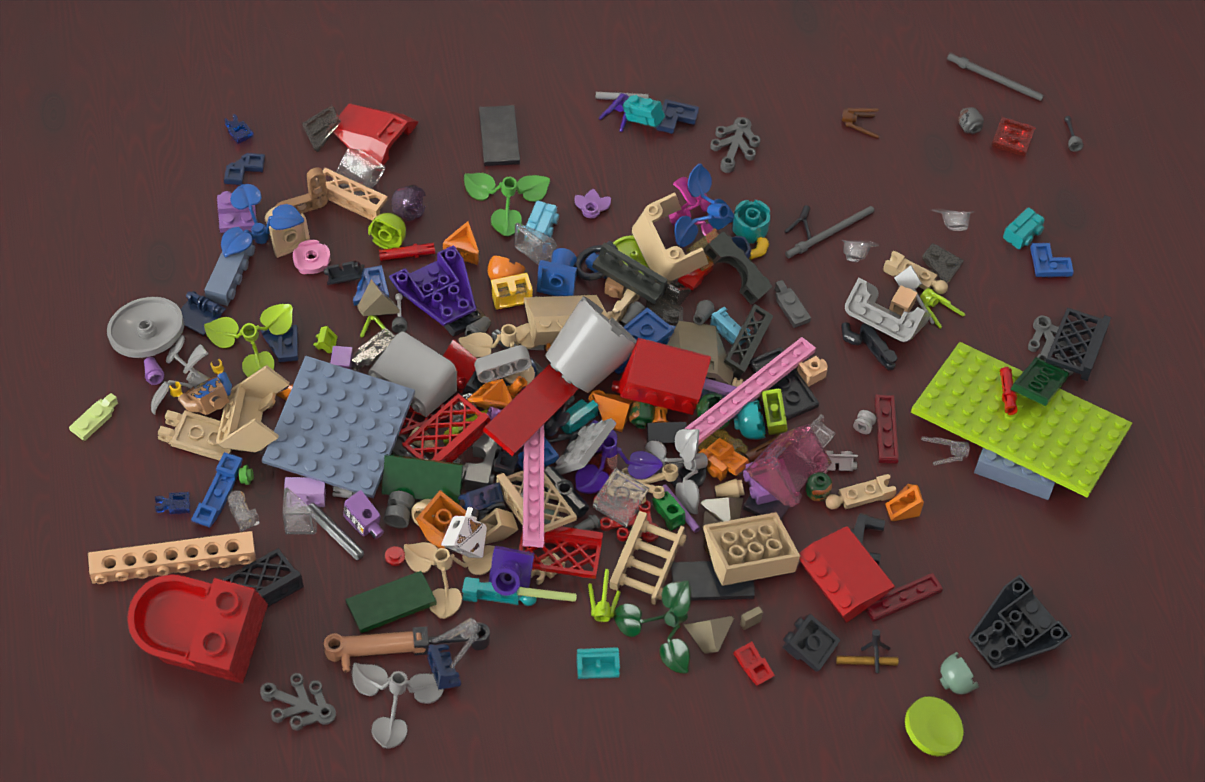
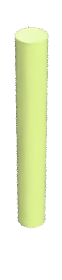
[517,587,577,602]

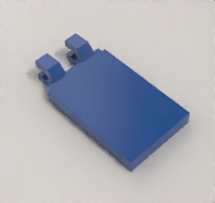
[615,308,674,375]

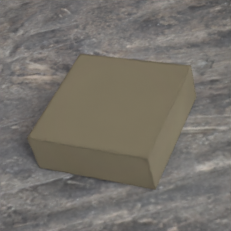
[740,607,763,630]

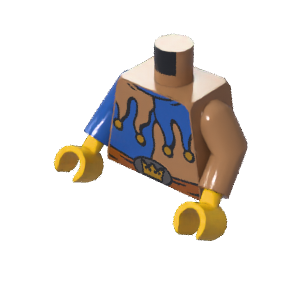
[169,359,232,415]

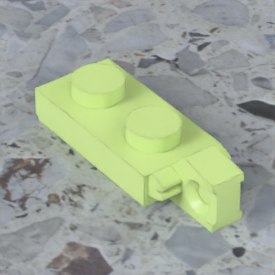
[69,393,118,441]

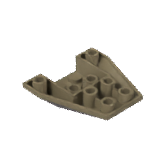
[667,321,733,385]

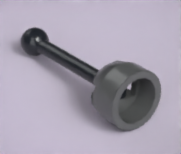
[1064,116,1083,152]

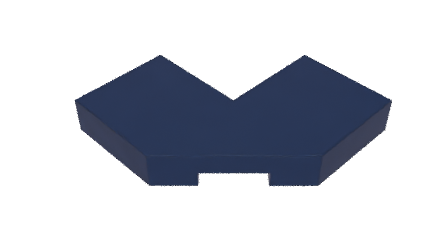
[224,153,265,185]

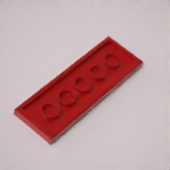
[482,364,579,456]

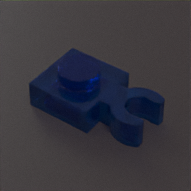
[224,114,253,144]
[155,492,190,514]

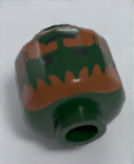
[629,401,655,429]
[806,472,832,501]

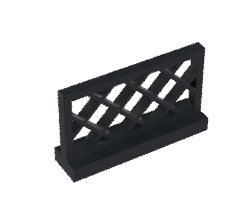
[1046,307,1111,381]
[221,548,304,607]

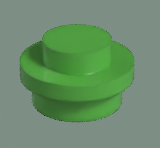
[239,465,254,485]

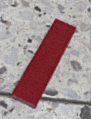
[875,395,899,464]
[865,573,943,622]

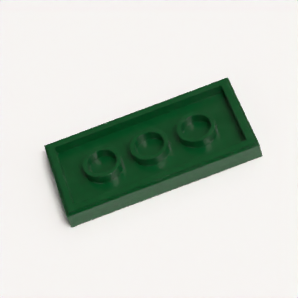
[1011,357,1070,406]
[382,454,464,504]
[345,571,437,633]

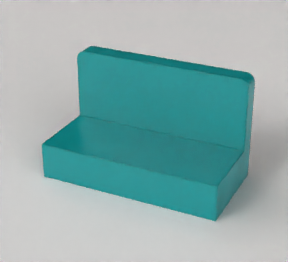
[559,399,598,434]

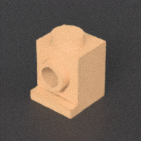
[797,356,828,387]

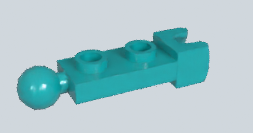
[462,577,537,606]

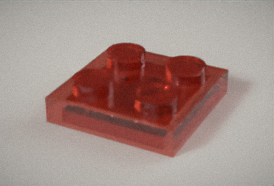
[991,117,1035,157]

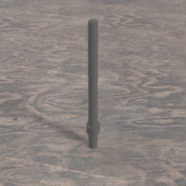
[947,53,1044,101]
[785,206,874,259]

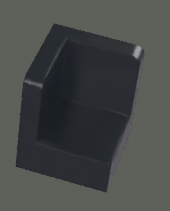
[494,451,519,484]

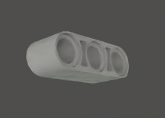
[474,345,532,383]

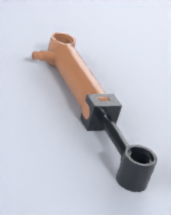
[324,623,490,672]

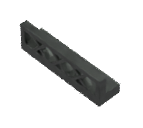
[592,242,668,304]
[724,304,773,379]

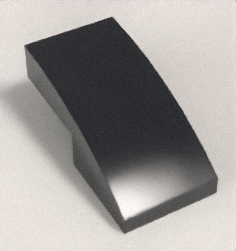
[444,304,486,337]

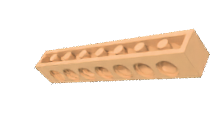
[88,531,256,584]

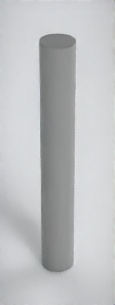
[596,92,648,100]

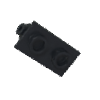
[324,260,365,285]

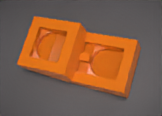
[706,438,749,476]

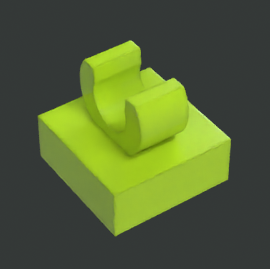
[313,326,338,353]

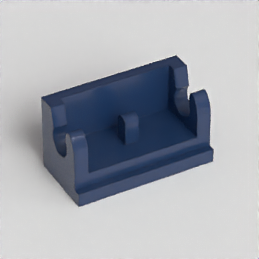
[458,482,504,511]
[427,644,461,690]

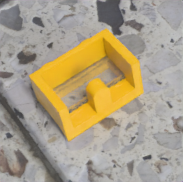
[491,273,533,310]

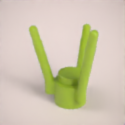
[920,288,965,329]
[588,569,621,622]

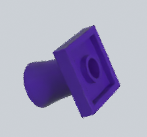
[489,546,535,596]

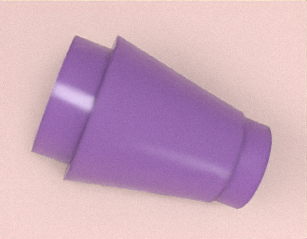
[144,357,164,385]

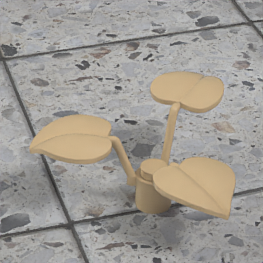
[459,323,538,385]
[404,542,495,619]

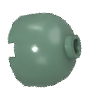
[940,652,979,694]

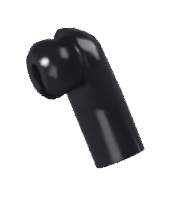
[841,322,863,346]

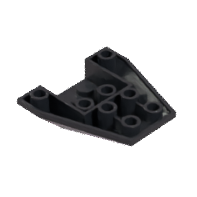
[968,575,1072,669]

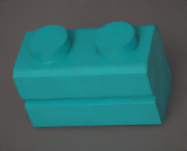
[623,95,665,127]
[1003,208,1045,249]

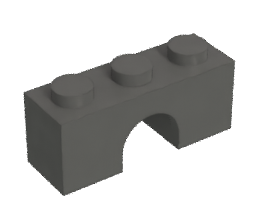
[465,433,502,491]

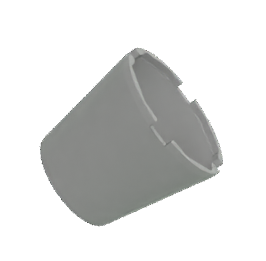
[545,296,637,393]

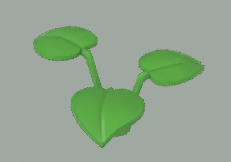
[464,173,550,236]

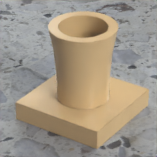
[265,206,310,258]

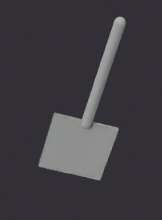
[895,265,934,324]

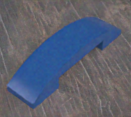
[191,452,243,527]

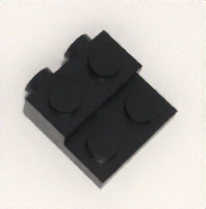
[782,614,840,672]

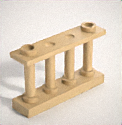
[610,511,687,605]

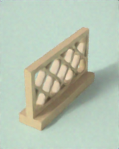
[496,471,577,533]

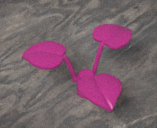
[669,177,717,244]

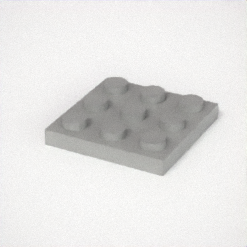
[555,418,617,475]

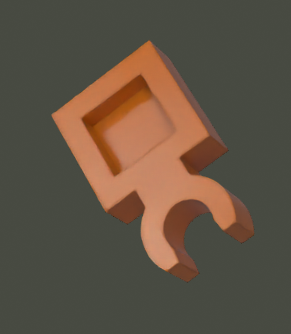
[698,448,728,481]

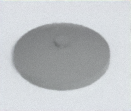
[107,297,184,358]

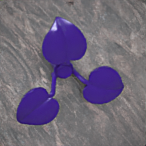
[575,420,663,493]

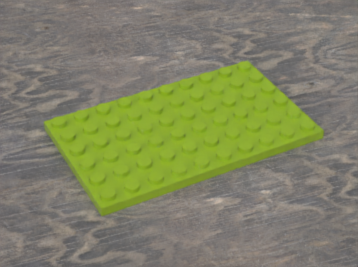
[911,342,1132,498]

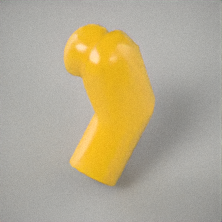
[749,237,769,260]

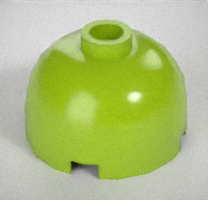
[368,213,406,249]

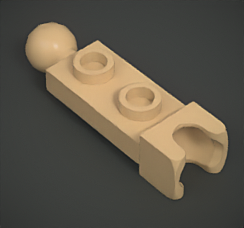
[883,251,948,294]
[825,474,896,510]

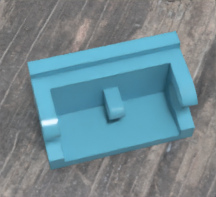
[710,307,751,345]

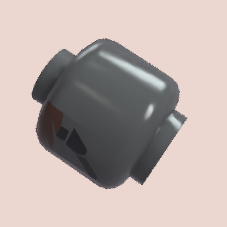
[958,108,984,134]

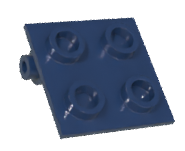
[180,291,226,336]

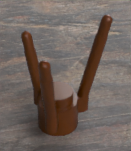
[842,108,879,138]

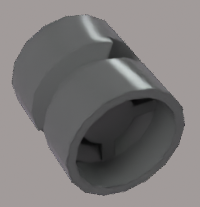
[383,491,415,528]

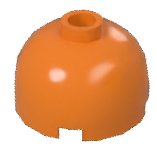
[487,256,526,290]

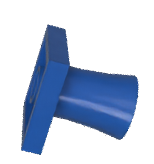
[536,248,577,296]

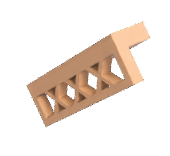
[314,168,388,221]

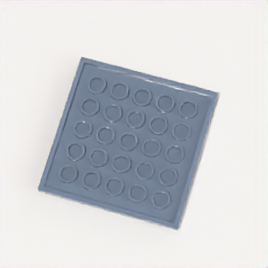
[262,356,416,498]

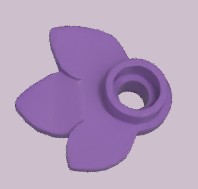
[575,189,611,218]

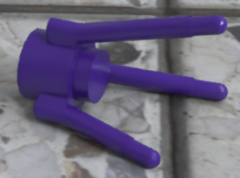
[599,93,629,132]

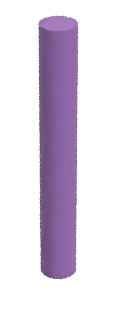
[662,484,700,533]

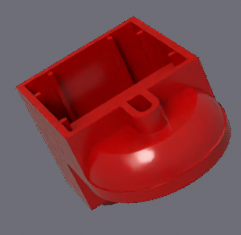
[128,575,268,684]

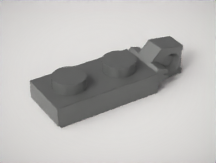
[774,280,811,328]

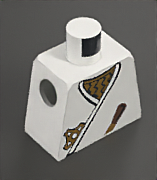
[441,507,487,558]

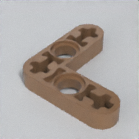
[275,167,328,214]

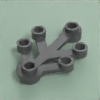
[710,117,761,173]
[1028,315,1082,376]
[260,673,336,730]

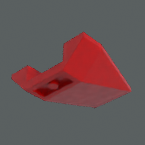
[329,104,418,171]

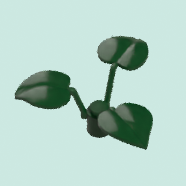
[614,580,691,673]

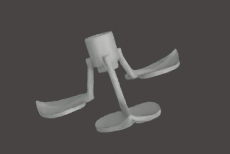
[151,335,210,415]
[645,429,708,514]
[352,663,444,748]

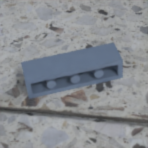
[205,241,255,306]
[974,448,1055,500]

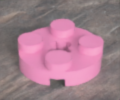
[293,240,330,274]

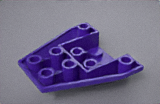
[389,245,476,326]

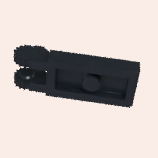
[859,323,898,371]

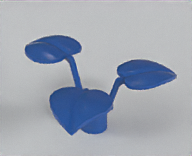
[674,164,734,247]
[221,184,304,258]

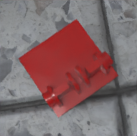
[443,339,477,393]

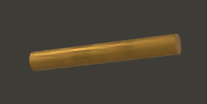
[836,656,898,665]

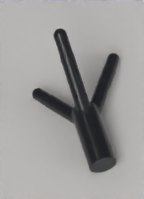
[785,205,811,239]
[547,427,582,455]
[861,629,890,674]

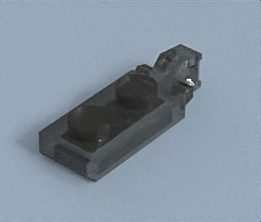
[352,328,395,371]

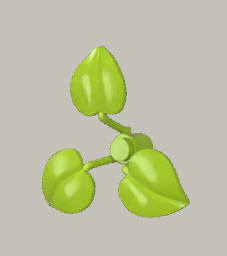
[204,304,293,377]

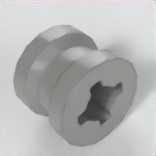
[853,410,877,434]

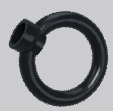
[574,241,618,281]

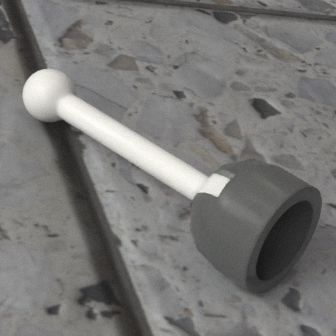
[392,293,407,333]

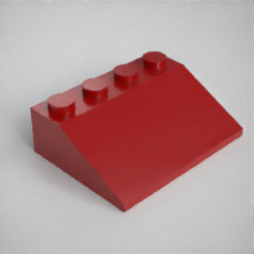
[619,338,711,415]
[799,526,895,623]

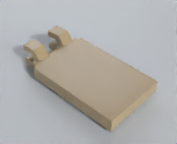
[158,410,233,461]

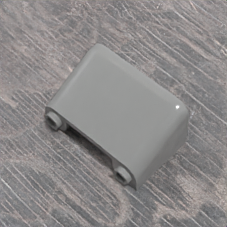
[845,278,931,342]
[368,332,457,417]

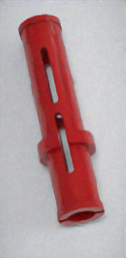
[379,242,435,262]
[999,367,1018,415]

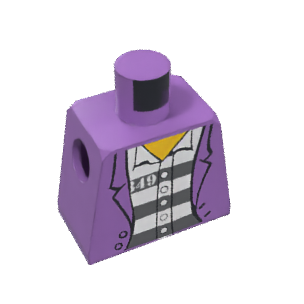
[343,490,384,539]

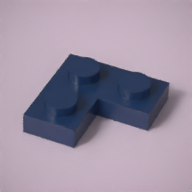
[656,99,699,134]

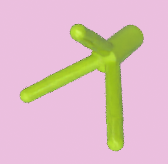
[360,315,391,337]

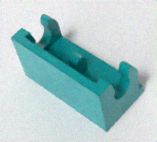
[577,648,620,679]

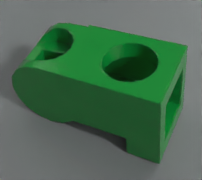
[652,491,685,531]

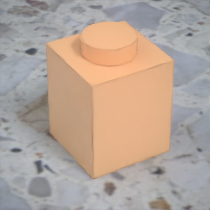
[889,285,917,316]

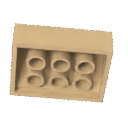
[524,295,608,345]
[703,512,800,586]

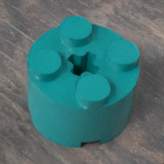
[732,200,771,244]

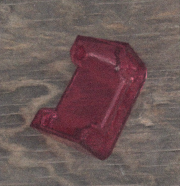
[747,424,832,507]

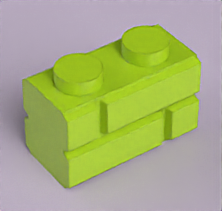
[762,389,788,435]

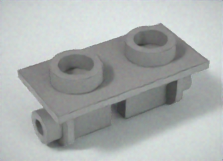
[817,451,858,471]

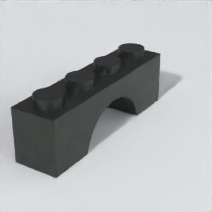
[703,231,773,305]

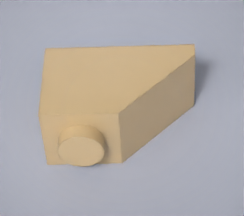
[479,508,518,544]

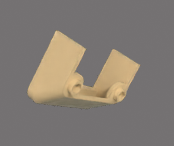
[632,192,709,284]
[216,365,290,452]

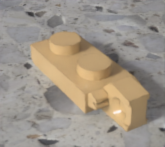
[607,289,640,322]

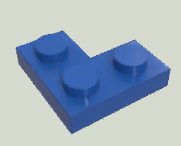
[1030,243,1073,277]

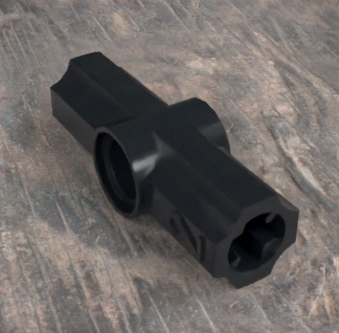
[544,467,589,518]

